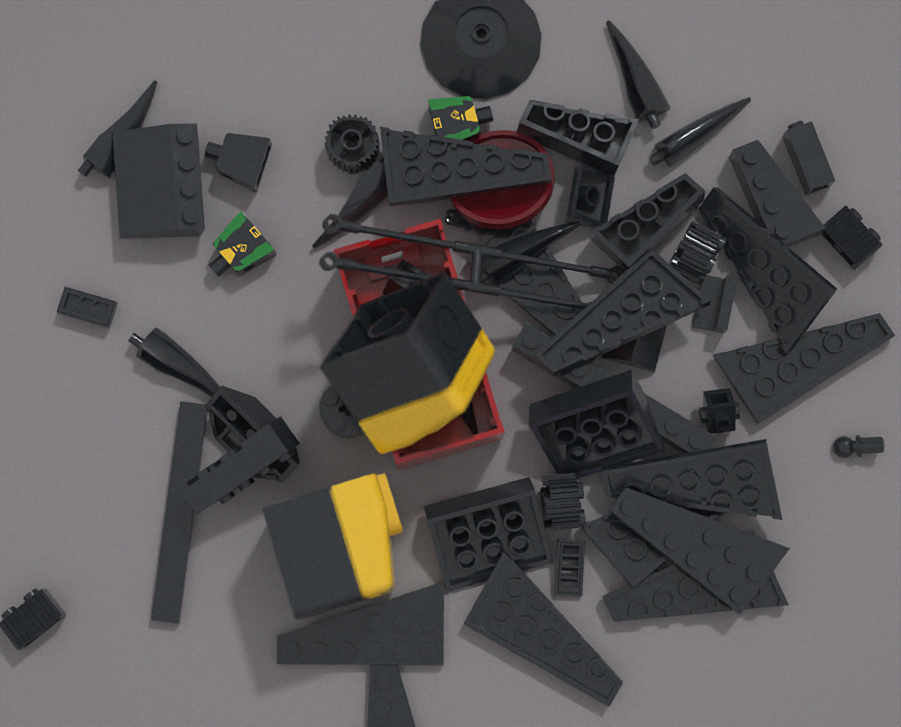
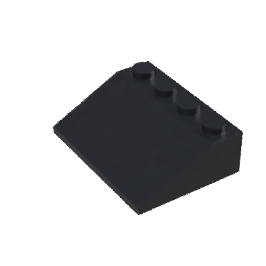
[112,123,205,239]
[529,369,665,478]
[424,477,553,592]

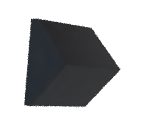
[565,162,615,228]
[602,325,667,372]

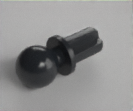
[445,209,491,234]
[833,435,885,458]

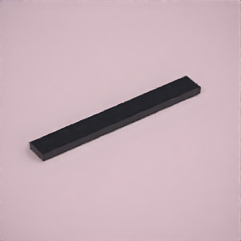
[151,401,208,623]

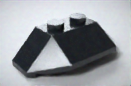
[205,386,300,482]

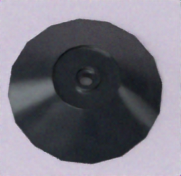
[420,0,542,99]

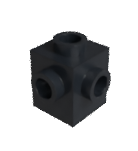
[699,388,740,433]

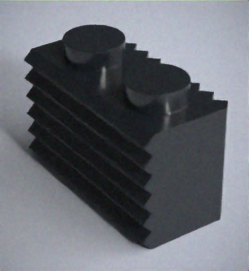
[821,205,883,270]
[0,588,66,650]

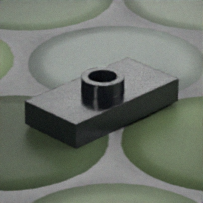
[56,287,118,329]

